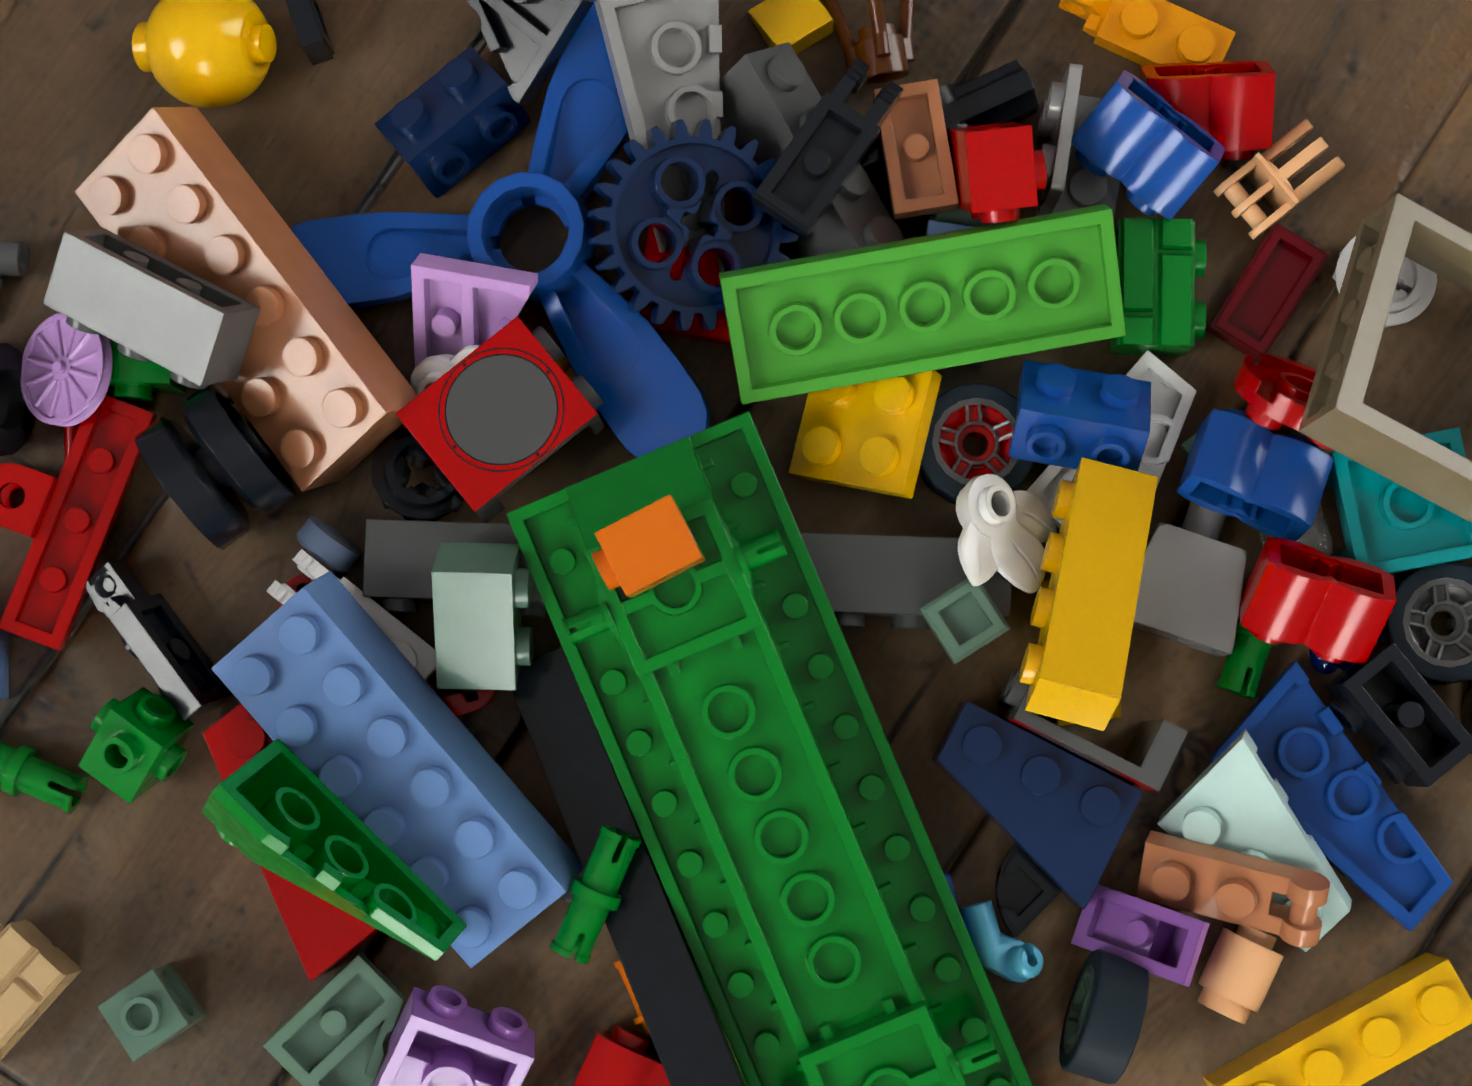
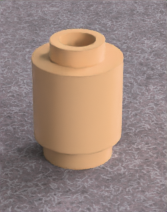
[1197,925,1284,1024]

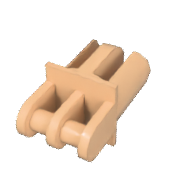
[1213,119,1345,240]

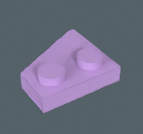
[411,253,538,367]

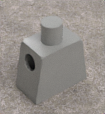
[1133,501,1246,657]

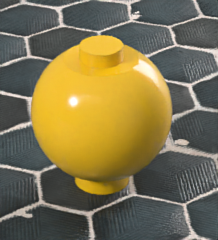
[132,0,277,109]

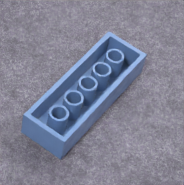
[211,570,583,968]

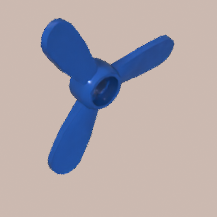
[290,0,711,457]

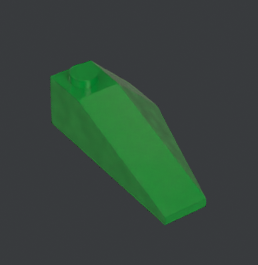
[201,738,467,961]

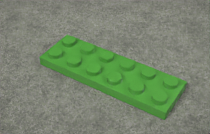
[719,204,1126,405]

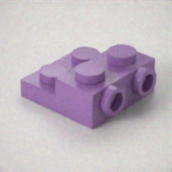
[372,985,535,1086]

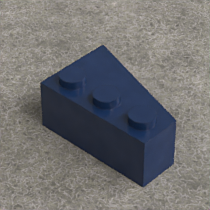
[932,701,1143,910]

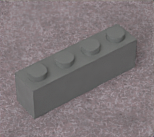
[720,42,905,258]

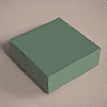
[919,578,1011,665]

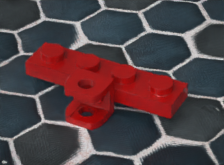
[0,395,157,651]

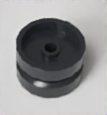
[135,384,296,550]

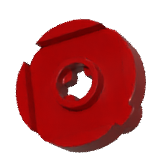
[1233,354,1335,451]

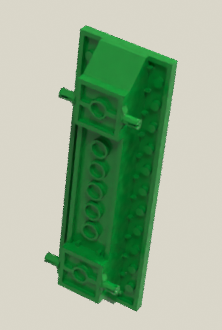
[506,411,1033,1086]

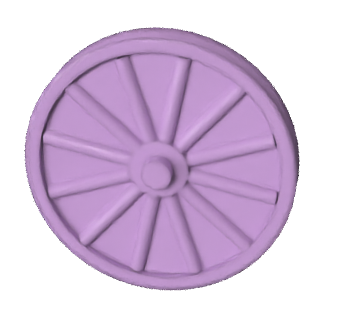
[20,312,113,427]

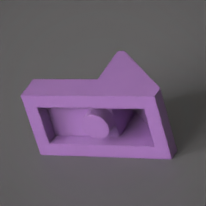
[1071,884,1210,987]

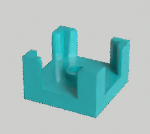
[1324,427,1472,574]

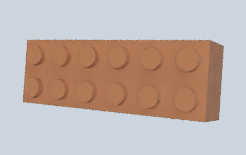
[74,107,418,492]

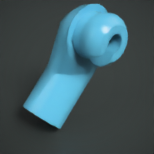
[961,900,1044,983]

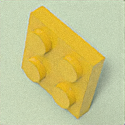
[788,370,942,499]

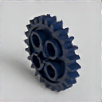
[587,119,798,331]

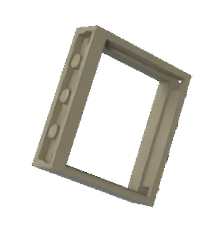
[1299,193,1472,523]

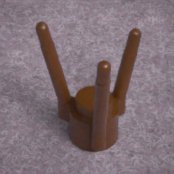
[823,0,916,84]

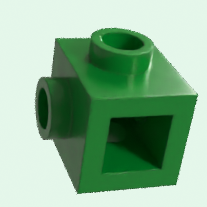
[78,686,194,804]

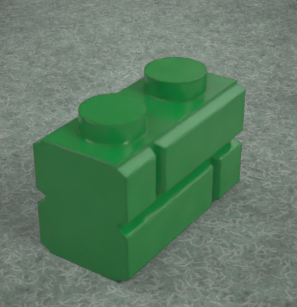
[1110,218,1207,357]

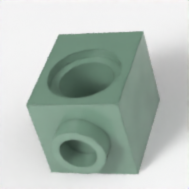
[97,962,207,1062]

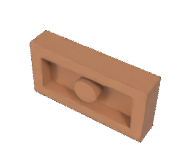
[873,79,959,220]

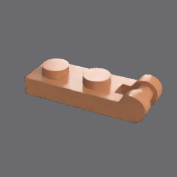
[1136,830,1330,948]

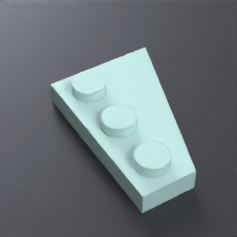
[1157,729,1352,952]

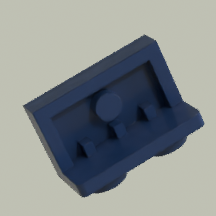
[374,46,531,198]

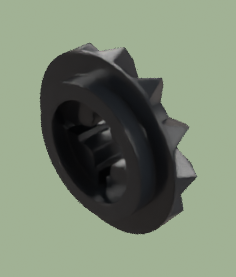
[371,427,465,521]

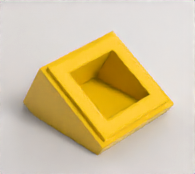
[748,0,834,55]

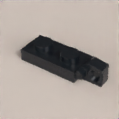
[85,558,233,721]

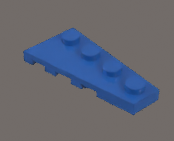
[1208,661,1453,931]

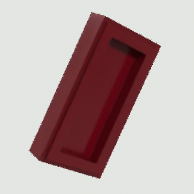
[1206,222,1330,363]

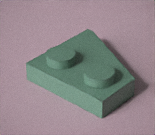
[263,950,404,1086]

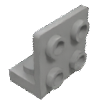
[1036,63,1120,222]

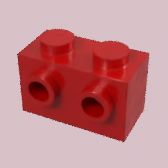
[947,122,1047,223]

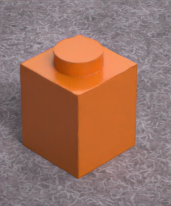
[591,494,706,598]

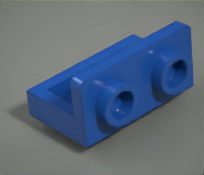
[1009,360,1151,471]

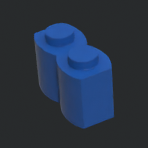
[1071,70,1225,220]
[1176,409,1334,541]

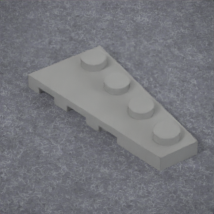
[594,0,725,253]

